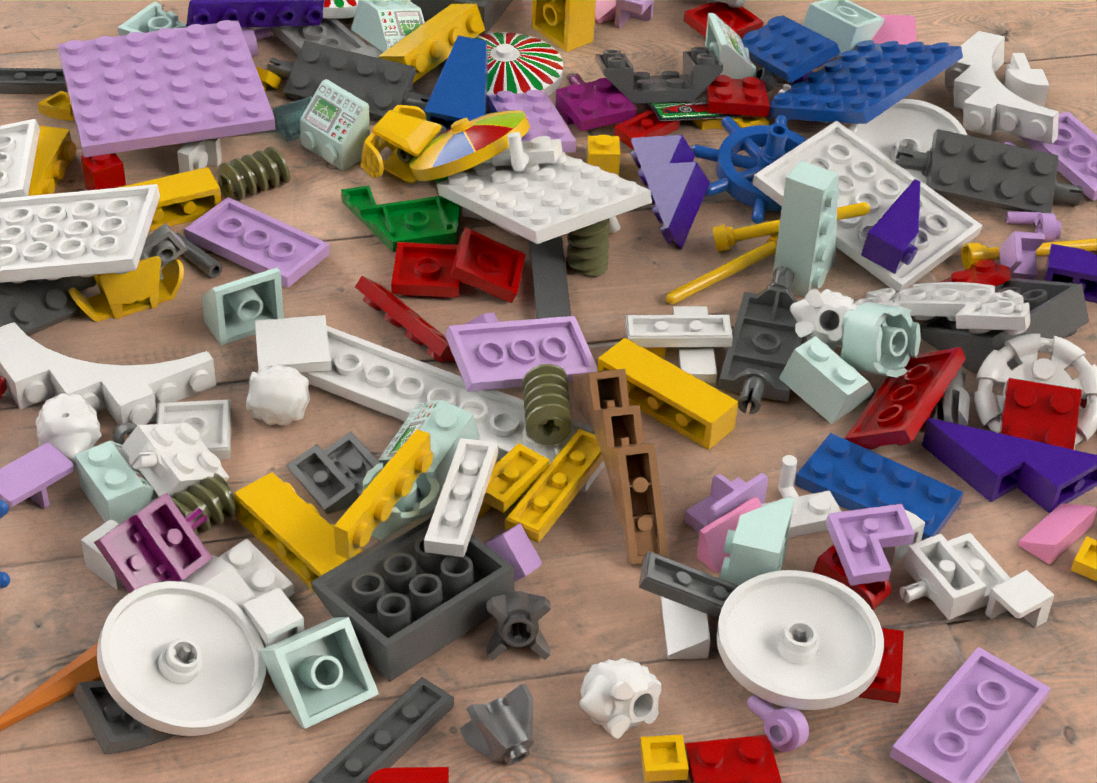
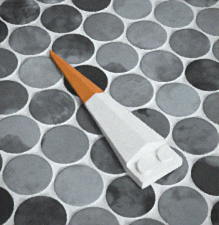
[0,538,295,731]

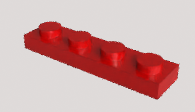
[355,276,456,364]

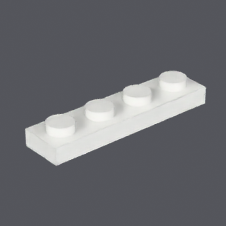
[424,438,498,557]

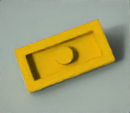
[477,443,549,519]

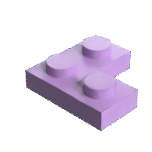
[826,504,915,586]

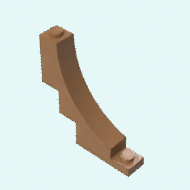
[572,369,669,565]

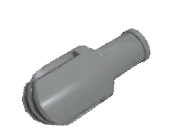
[932,369,970,426]

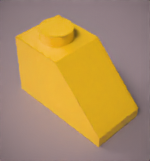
[585,134,620,177]

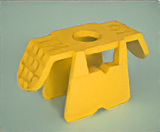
[360,105,442,184]
[68,256,184,322]

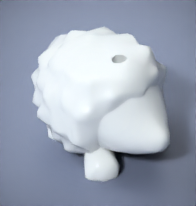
[790,289,858,351]
[246,364,310,426]
[35,393,101,464]
[579,658,662,739]

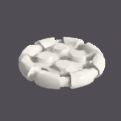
[974,333,1097,450]

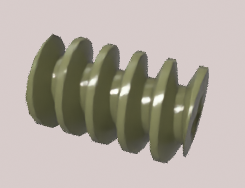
[217,146,291,200]
[567,218,610,276]
[522,364,572,445]
[171,473,237,537]

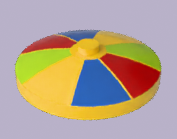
[409,110,530,181]

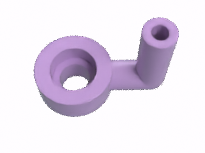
[242,27,271,57]
[1005,211,1061,243]
[747,695,809,752]

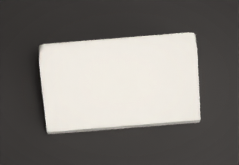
[660,596,710,659]

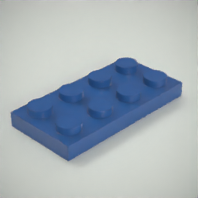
[741,15,841,83]
[795,433,964,541]

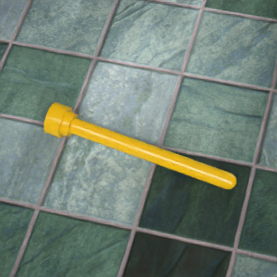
[712,202,871,252]
[665,233,778,305]
[961,238,1097,269]

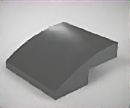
[286,432,380,514]
[74,681,176,754]

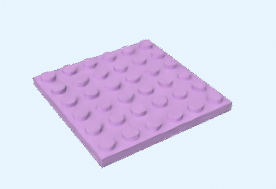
[57,20,276,157]

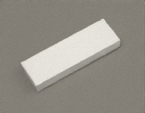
[672,306,717,383]
[625,315,733,347]

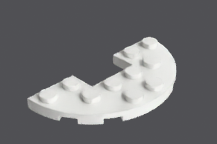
[852,282,1031,335]

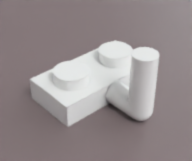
[492,132,562,172]
[761,455,841,538]

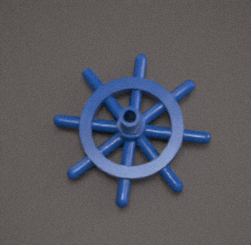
[691,115,807,224]

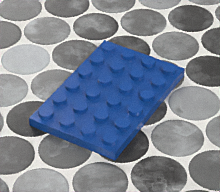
[765,40,963,124]

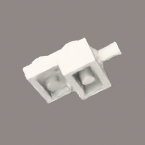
[122,423,229,498]
[900,533,1010,620]

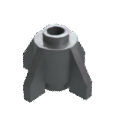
[486,591,551,661]
[459,684,534,765]

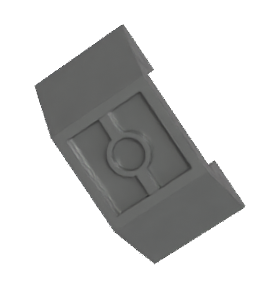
[595,47,723,104]

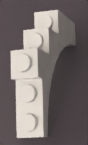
[945,31,1059,144]
[0,322,216,426]

